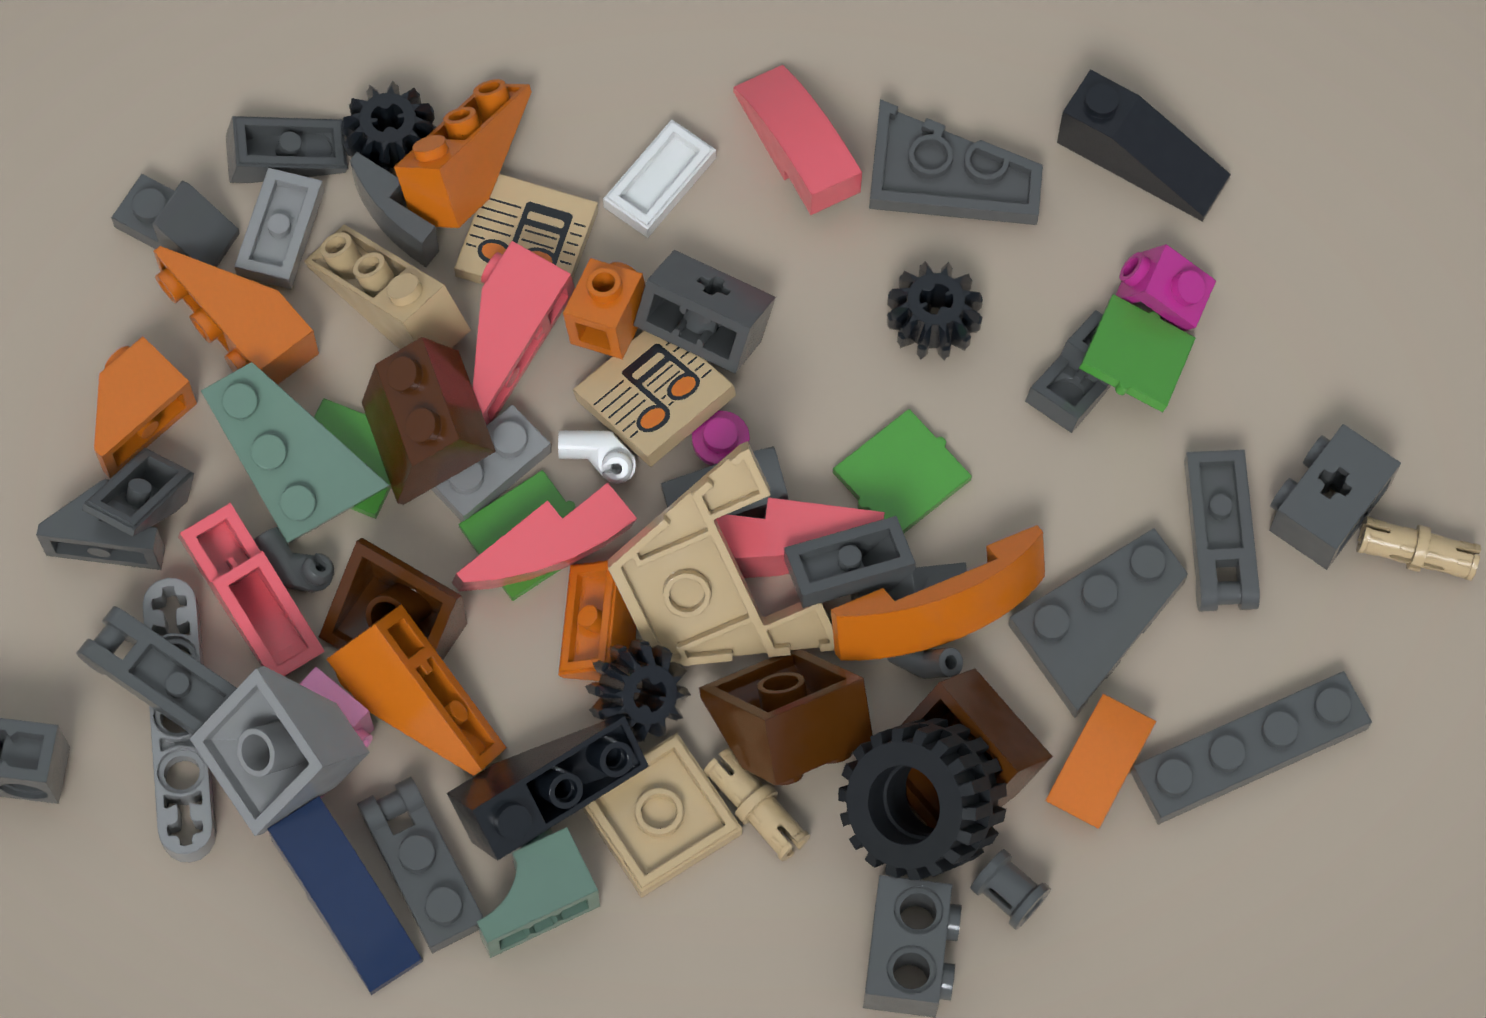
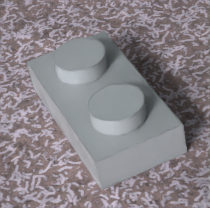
[234,168,324,289]
[431,404,552,522]

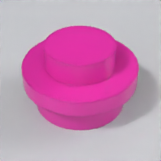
[692,411,750,466]

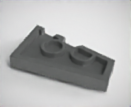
[869,99,1043,225]
[1008,528,1188,718]

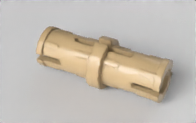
[1356,516,1481,581]
[704,747,811,861]

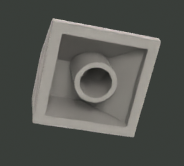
[190,666,370,836]

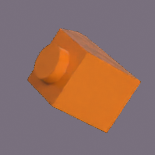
[94,336,197,479]

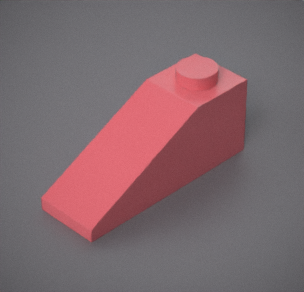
[472,241,575,426]

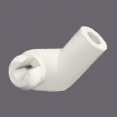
[558,430,636,484]

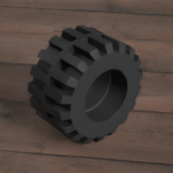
[838,718,1007,880]

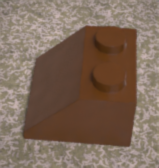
[361,337,496,505]
[699,649,873,786]
[901,668,1053,829]

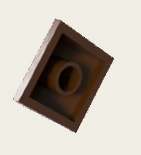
[318,538,467,660]

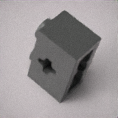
[633,250,776,374]
[1269,424,1401,570]

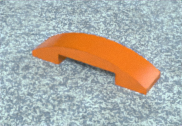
[831,525,1045,661]

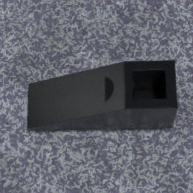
[447,714,649,861]

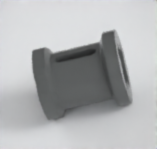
[970,849,1051,930]

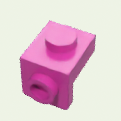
[1116,244,1216,331]

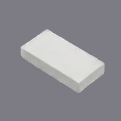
[603,119,716,238]

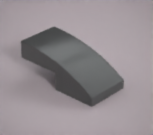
[350,152,439,267]
[1025,310,1111,433]

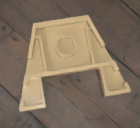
[608,441,835,666]

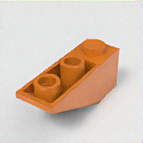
[394,79,532,228]
[154,246,319,385]

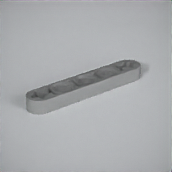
[143,578,216,863]

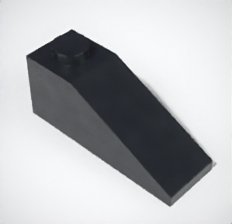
[1057,69,1231,222]

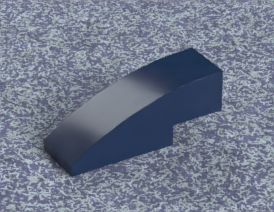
[267,796,423,995]

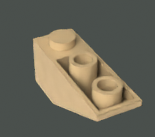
[304,224,471,349]

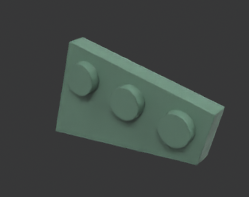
[201,362,390,543]

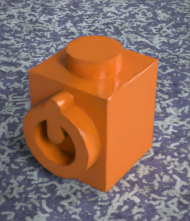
[563,258,645,360]

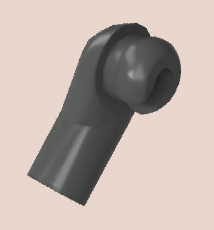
[254,527,334,593]
[887,648,963,679]

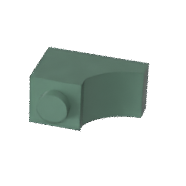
[477,827,600,958]

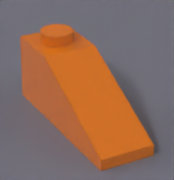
[326,604,507,776]

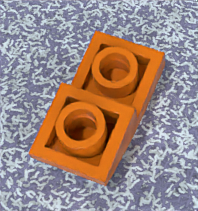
[1045,694,1157,829]

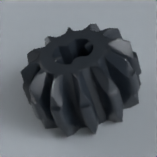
[341,81,436,174]
[887,261,983,361]
[585,639,691,742]

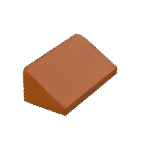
[558,560,637,681]

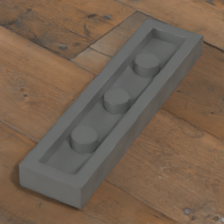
[1131,671,1372,825]

